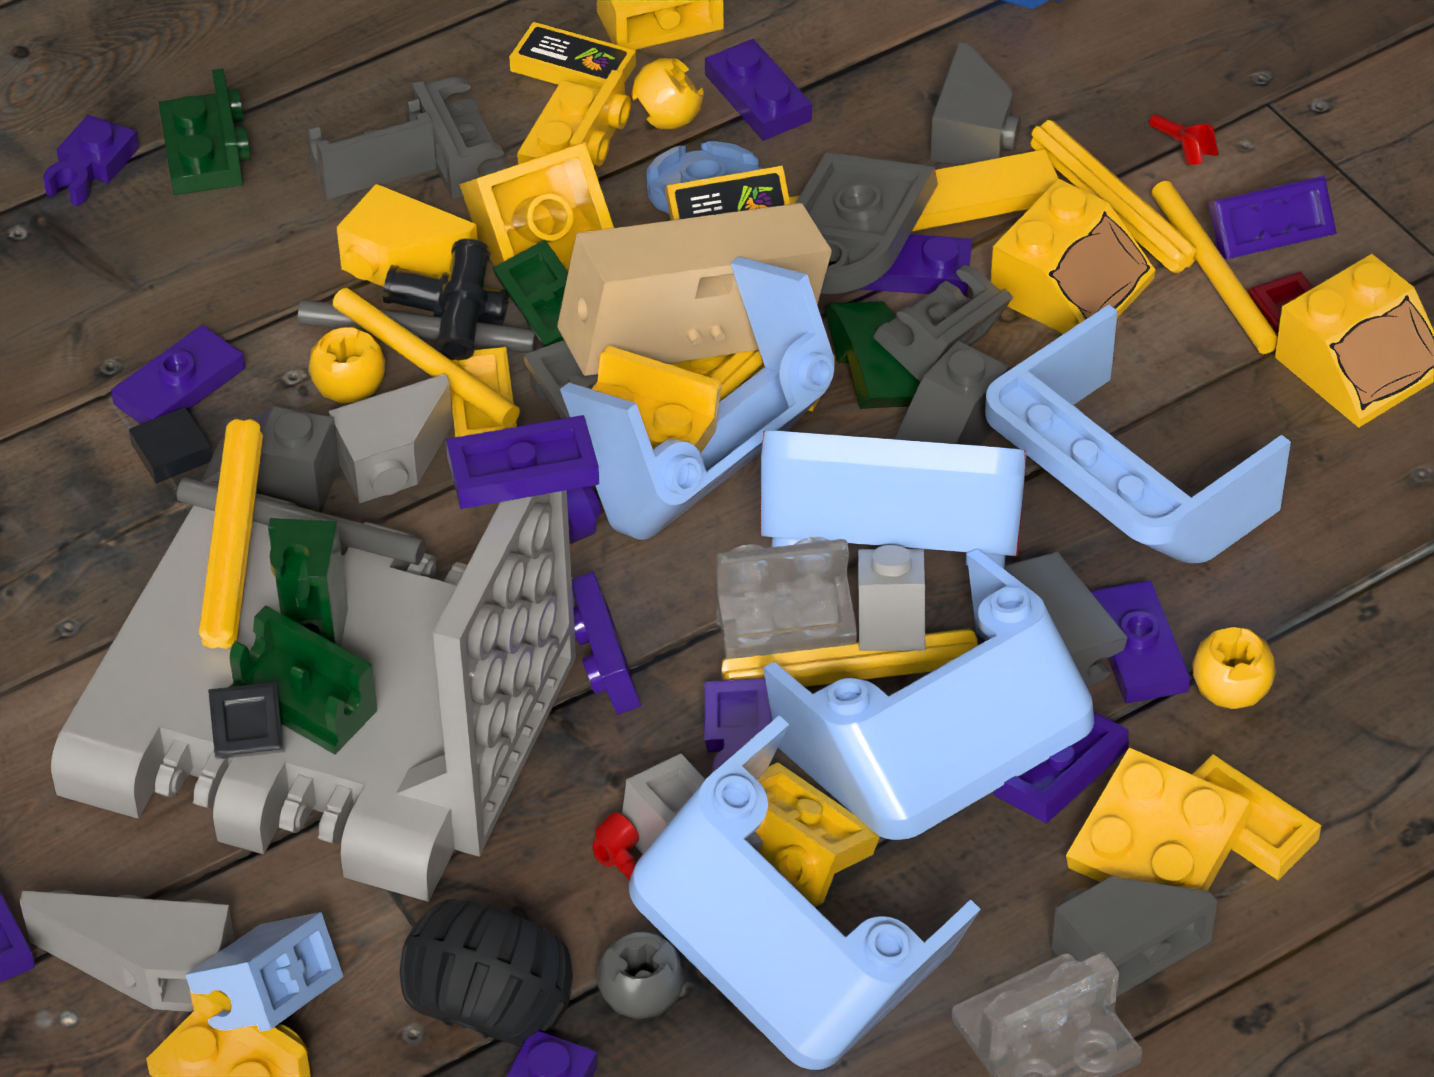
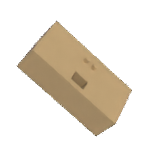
[557,203,832,376]

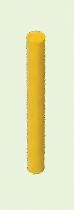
[1151,181,1278,354]
[333,288,520,428]

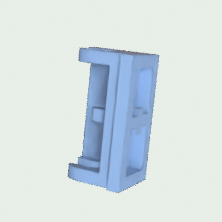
[185,912,344,1031]

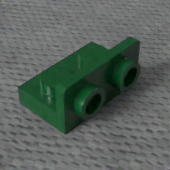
[158,68,251,195]

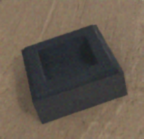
[129,407,212,483]
[208,682,284,760]

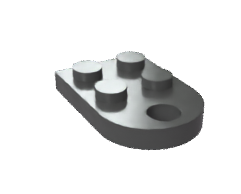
[795,152,938,294]

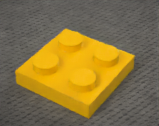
[1066,748,1252,891]

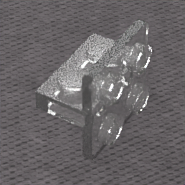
[715,537,857,660]
[951,951,1143,1077]

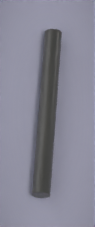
[298,300,538,353]
[177,477,425,565]

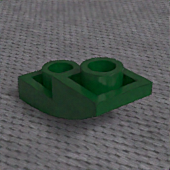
[825,301,920,409]

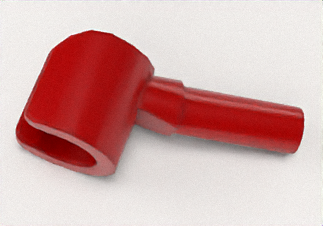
[1149,114,1219,165]
[592,812,639,881]

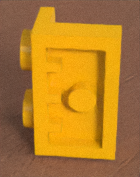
[517,70,631,167]
[592,346,721,454]
[755,762,880,907]
[146,990,311,1077]

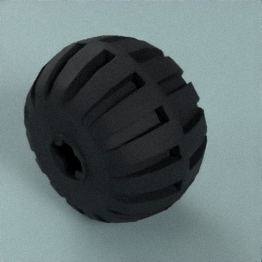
[399,899,573,1047]

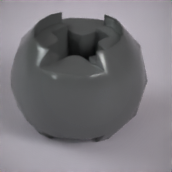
[596,930,685,1020]

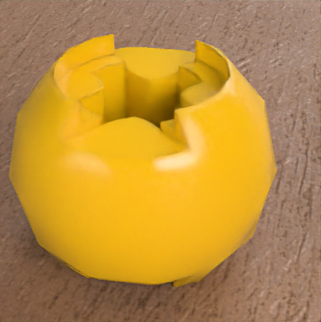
[631,58,704,130]
[308,327,386,404]
[1192,627,1276,709]

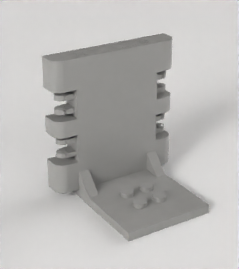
[51,482,576,902]

